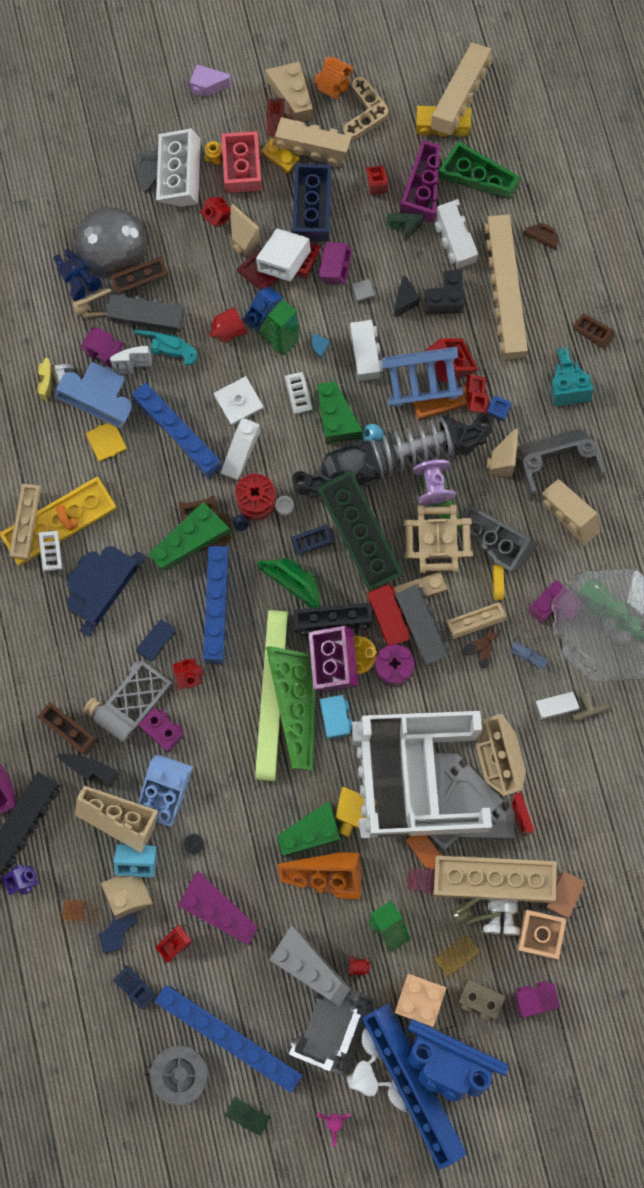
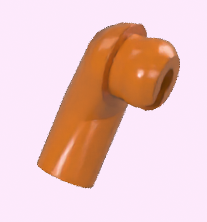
[56,505,78,530]

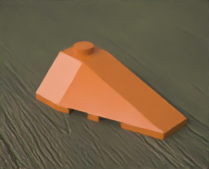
[277,852,362,899]

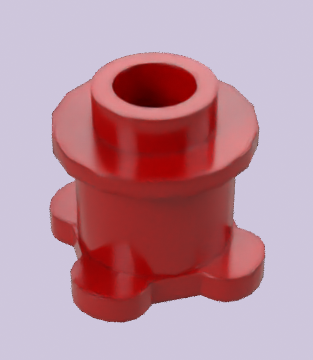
[349,956,371,978]

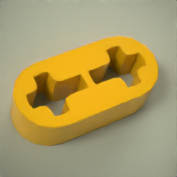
[493,565,504,600]

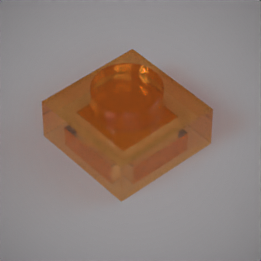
[62,899,85,921]

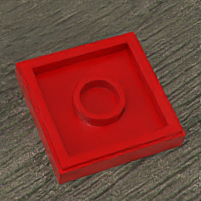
[510,792,535,837]

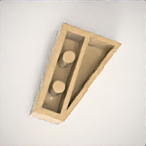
[265,62,313,122]

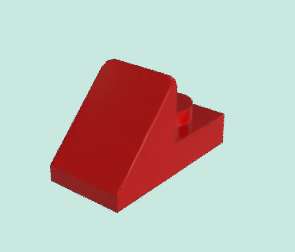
[365,165,388,195]
[155,925,192,963]

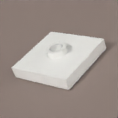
[213,376,264,426]

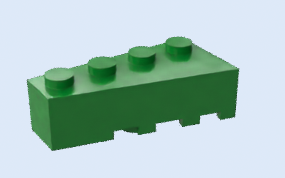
[438,141,520,199]
[257,299,299,355]
[148,502,232,572]

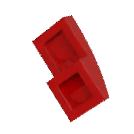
[466,374,489,413]

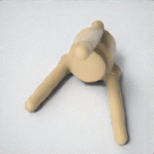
[73,287,112,319]

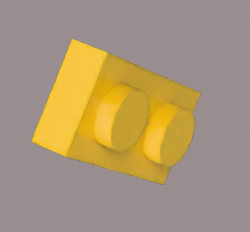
[261,138,300,174]

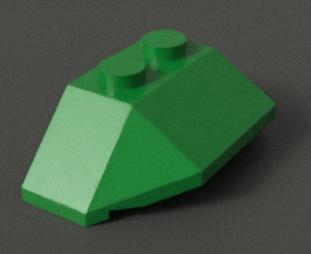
[257,557,320,608]

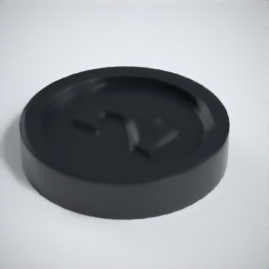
[184,834,204,854]

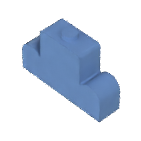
[54,362,132,429]

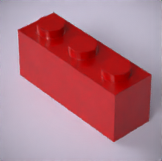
[366,584,412,646]

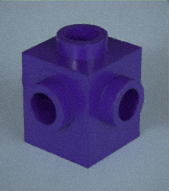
[3,865,39,895]

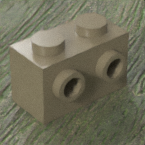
[458,979,506,1021]

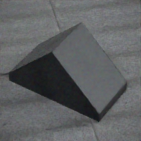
[394,276,420,317]

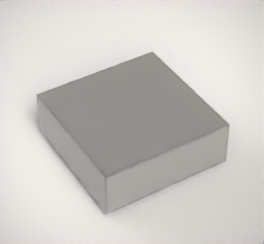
[352,279,375,303]

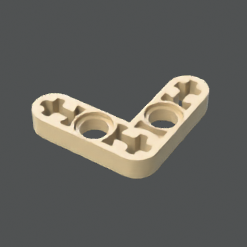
[343,77,388,141]

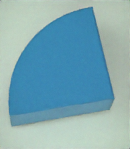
[312,333,330,358]

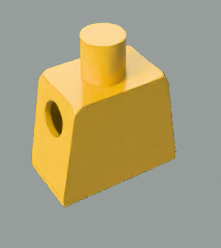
[335,787,378,838]

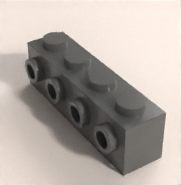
[106,293,185,332]
[395,584,451,665]

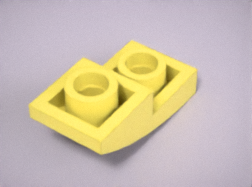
[37,357,53,401]

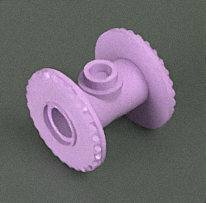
[413,459,456,505]

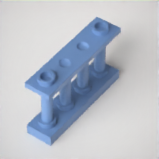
[382,347,463,407]

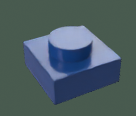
[487,396,512,421]

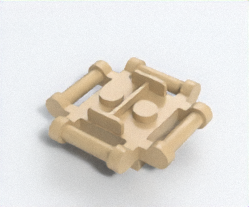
[403,504,473,573]

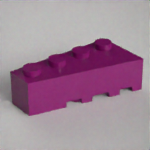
[399,140,440,223]
[178,870,259,946]

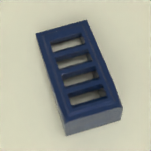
[292,524,335,555]

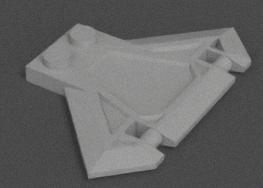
[428,753,515,851]

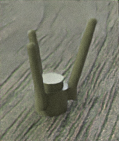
[453,896,501,925]

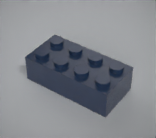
[292,164,332,241]

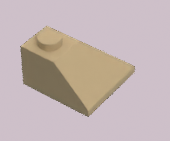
[231,204,261,258]
[486,429,518,477]
[101,876,153,920]

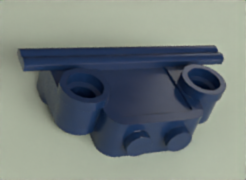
[67,546,146,637]

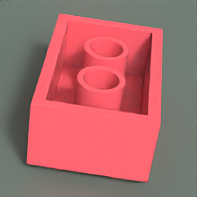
[221,131,262,193]

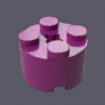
[80,326,124,367]
[375,645,414,687]

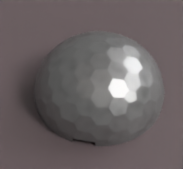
[74,207,147,278]

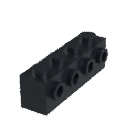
[293,603,373,636]

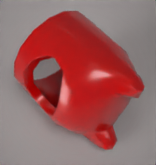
[209,307,247,343]

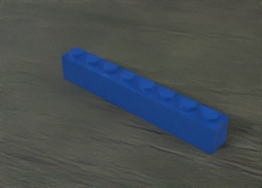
[154,985,303,1093]
[362,1003,467,1170]

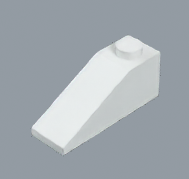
[221,418,261,481]

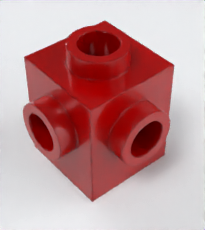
[200,196,231,227]
[173,658,204,690]

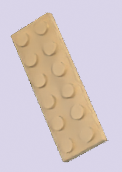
[434,856,557,903]

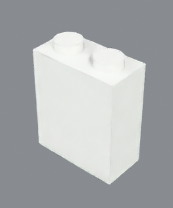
[256,228,311,282]

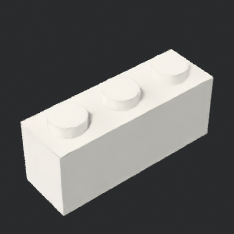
[350,320,383,381]

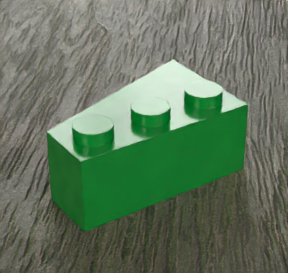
[317,381,363,444]
[277,801,340,857]

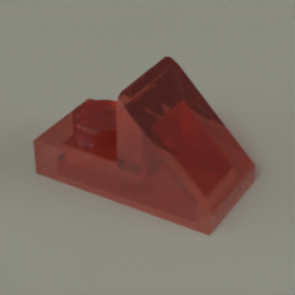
[266,98,285,136]

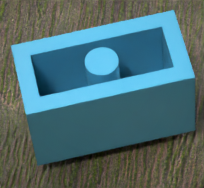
[320,695,352,740]
[113,844,157,877]

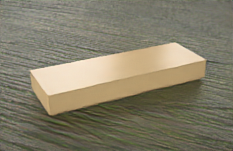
[446,602,507,639]

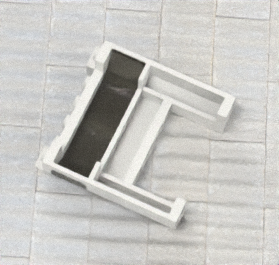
[352,711,492,838]

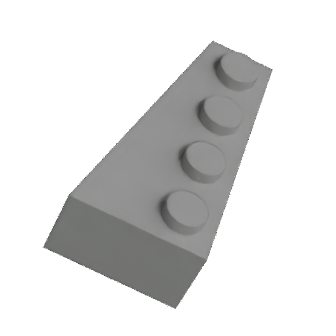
[269,925,350,1006]

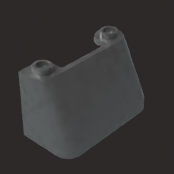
[289,988,374,1076]

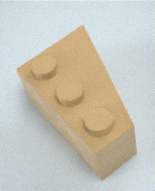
[542,479,601,546]

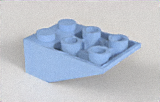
[138,754,193,827]

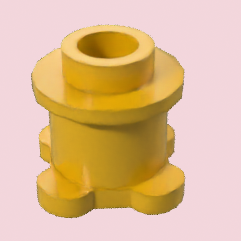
[204,141,223,165]

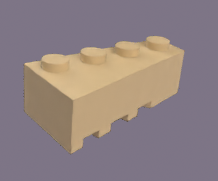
[273,117,353,168]
[75,786,158,853]

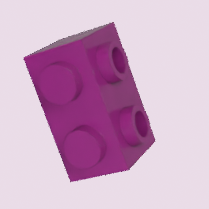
[318,242,353,285]
[138,708,184,753]

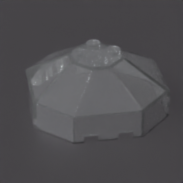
[552,568,644,682]

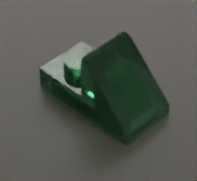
[386,213,423,241]
[225,1097,270,1136]

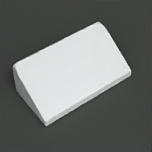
[535,692,580,720]

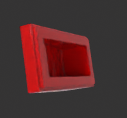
[295,243,321,279]

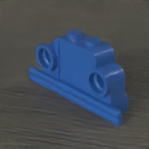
[407,1019,509,1101]

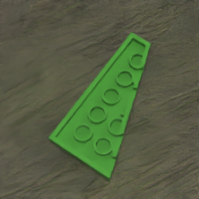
[266,646,316,771]

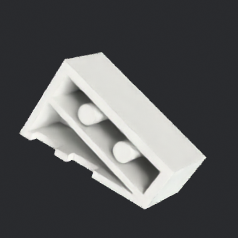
[434,199,478,269]

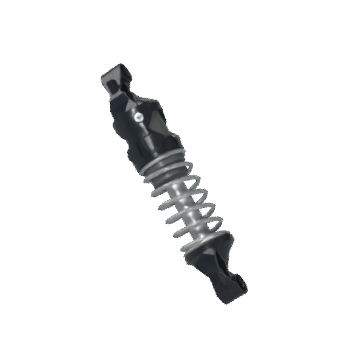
[292,413,493,499]

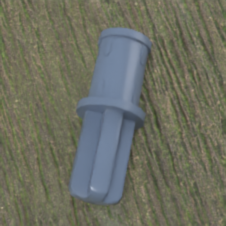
[510,641,548,669]

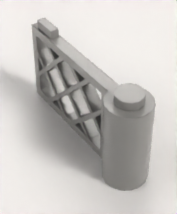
[93,660,172,743]

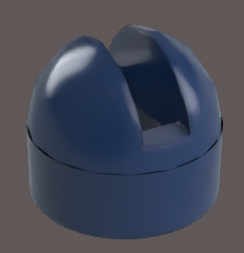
[233,515,250,531]

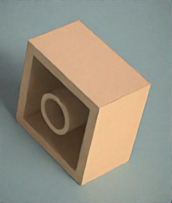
[516,910,566,960]
[394,974,447,1027]

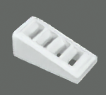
[285,372,312,415]
[39,531,62,572]

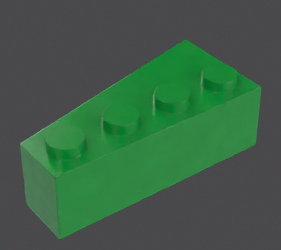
[369,900,411,953]

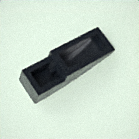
[57,754,120,787]

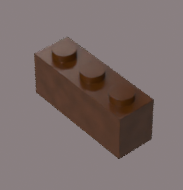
[110,257,168,294]
[37,702,98,757]

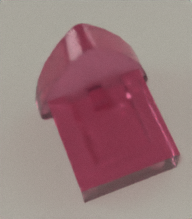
[407,868,435,893]

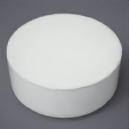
[275,496,294,516]

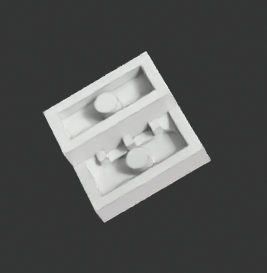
[110,346,152,374]

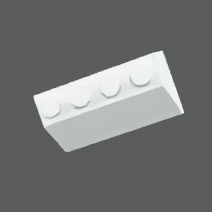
[156,128,200,207]

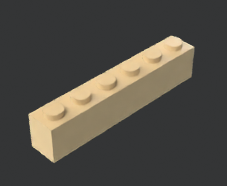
[431,42,493,135]

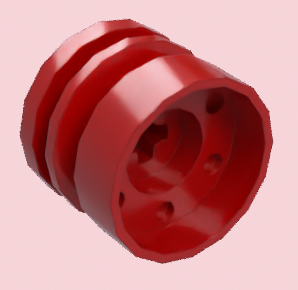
[235,473,276,521]

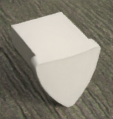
[53,364,74,386]

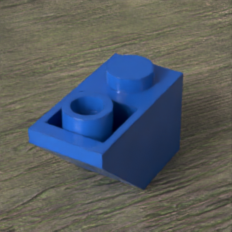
[243,286,284,331]

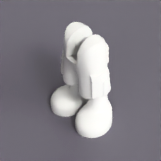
[483,900,521,936]

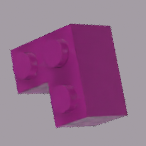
[528,580,585,624]
[513,980,560,1018]

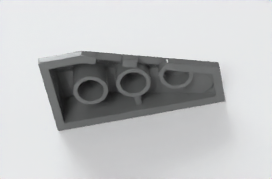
[461,504,538,573]

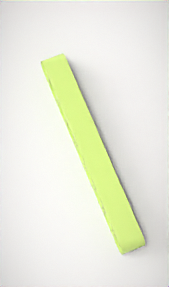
[255,610,288,781]

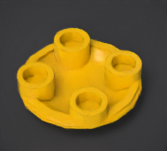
[354,636,377,674]

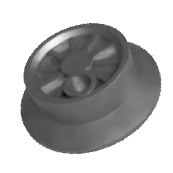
[150,1046,207,1105]

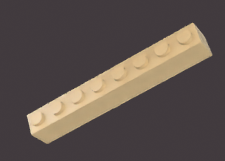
[484,214,528,360]

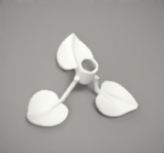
[347,1028,409,1112]

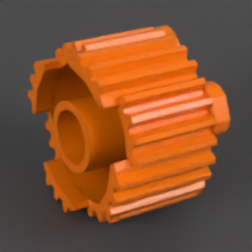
[314,57,354,100]

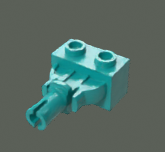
[551,347,593,407]

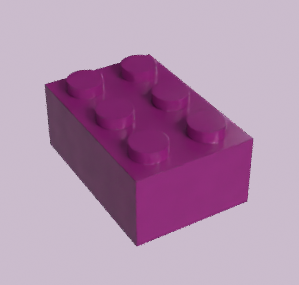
[309,626,359,693]

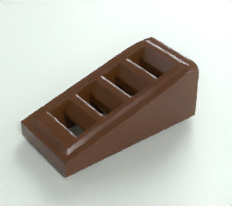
[573,313,615,350]

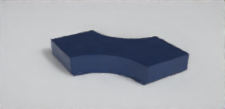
[98,912,138,954]

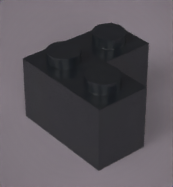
[425,270,464,315]

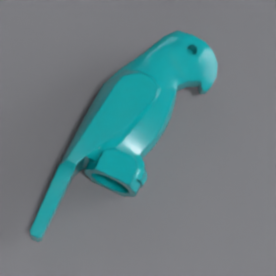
[134,329,198,366]

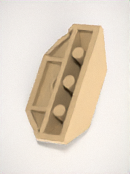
[475,714,526,796]

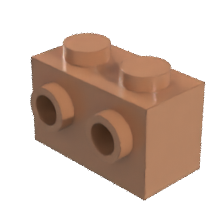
[544,871,586,919]

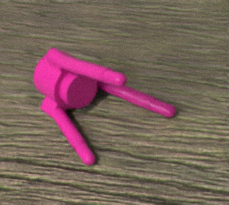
[317,1113,351,1147]

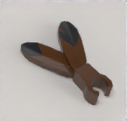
[462,625,501,669]

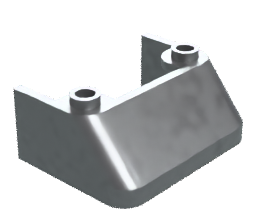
[516,429,606,501]

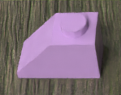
[189,64,231,97]

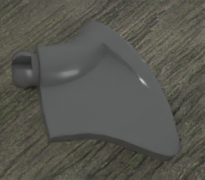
[136,148,158,192]

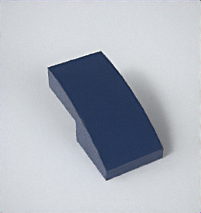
[136,619,176,662]
[113,965,156,1010]

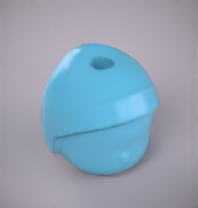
[362,424,383,442]

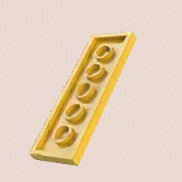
[0,476,117,566]

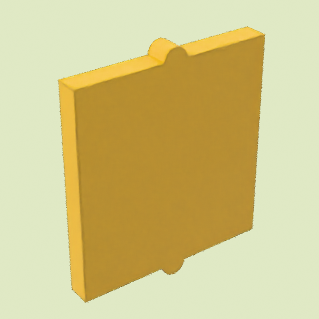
[86,423,127,462]

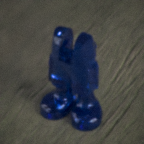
[53,248,102,301]

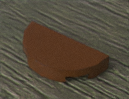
[523,223,558,251]

